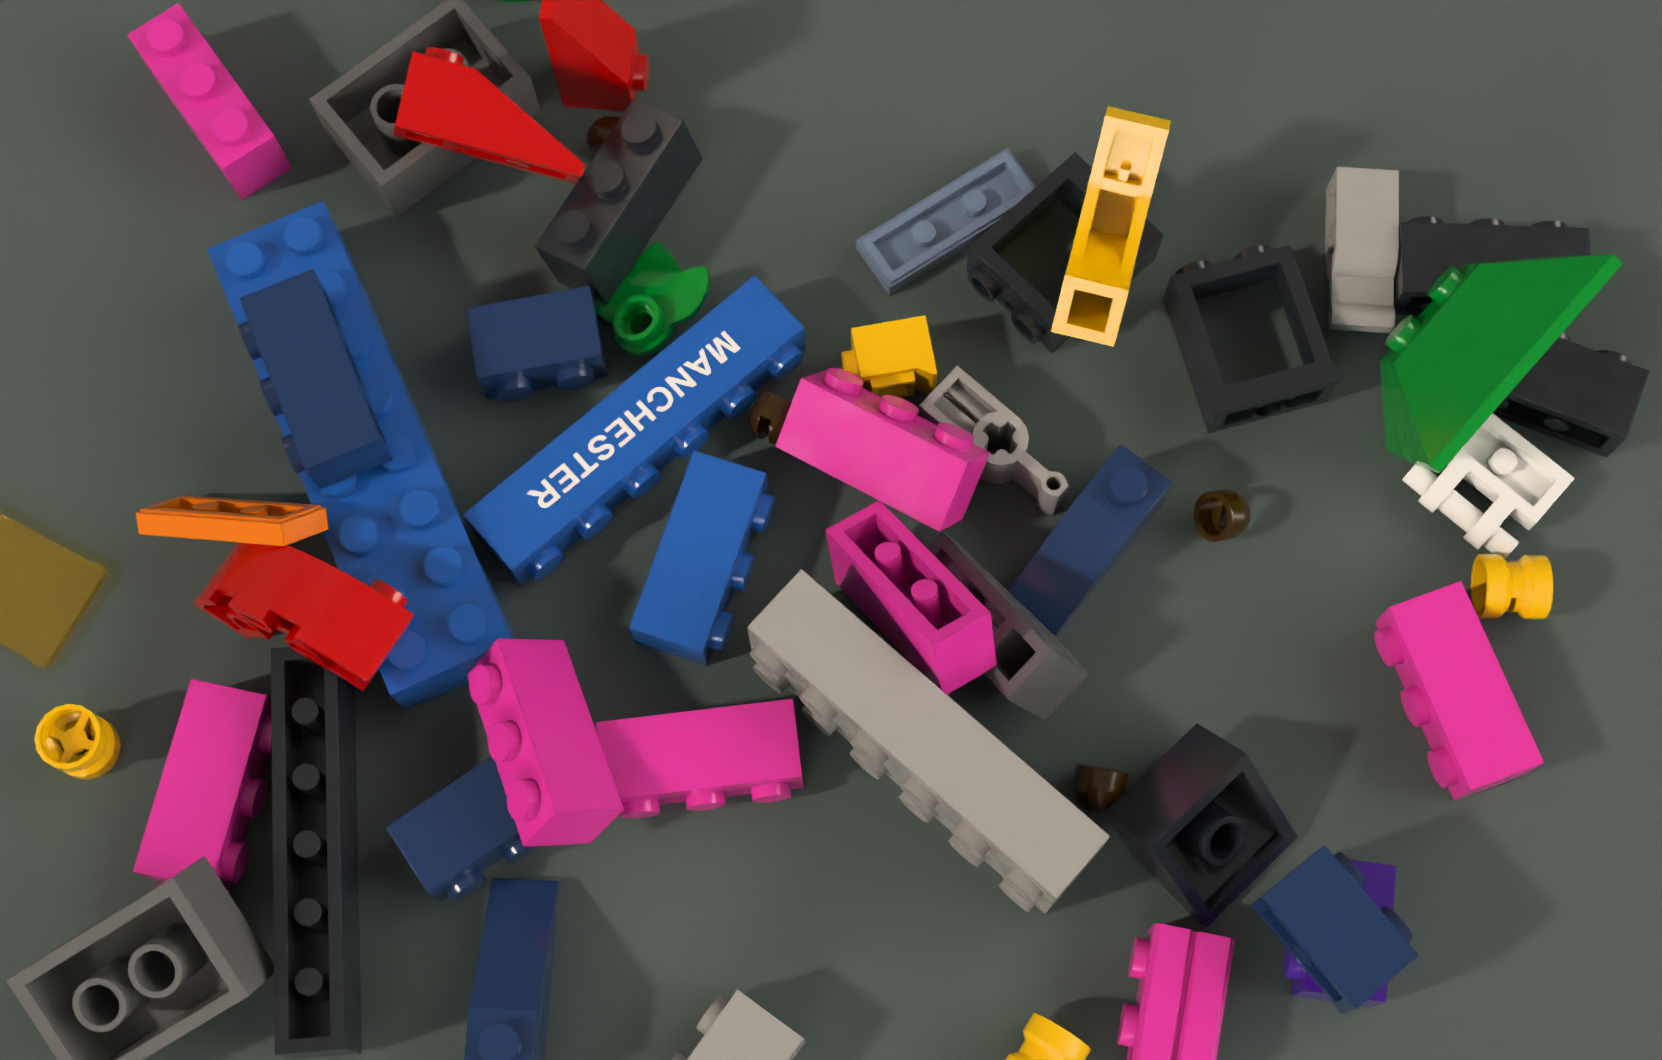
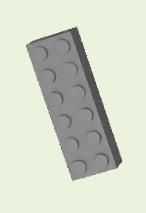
[747,569,1110,914]

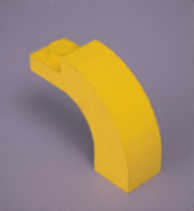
[1051,106,1171,347]

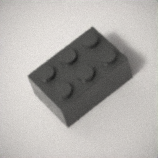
[309,0,540,217]
[6,856,274,1060]

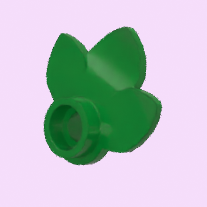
[594,241,710,356]

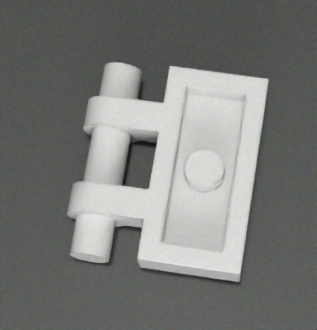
[1402,413,1575,559]

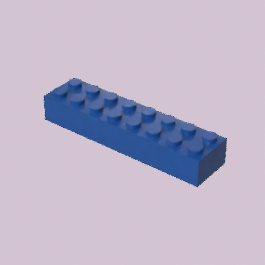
[207,201,515,711]

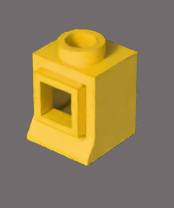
[841,315,937,398]

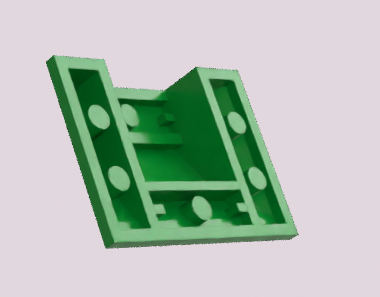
[1380,254,1623,473]

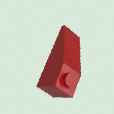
[539,0,649,112]
[392,47,585,184]

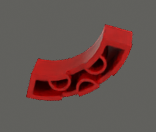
[194,543,414,691]

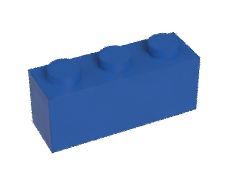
[629,450,775,666]

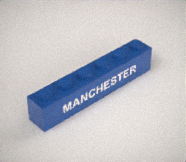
[463,275,806,586]

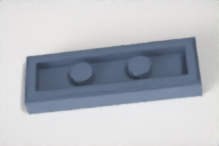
[856,148,1036,296]

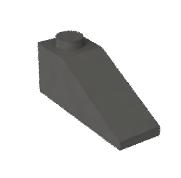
[927,530,1089,720]

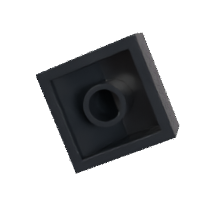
[1104,723,1298,927]

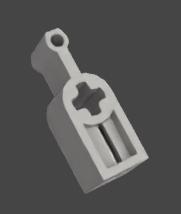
[1325,167,1399,333]
[918,365,1069,515]

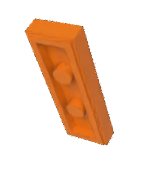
[136,495,329,546]

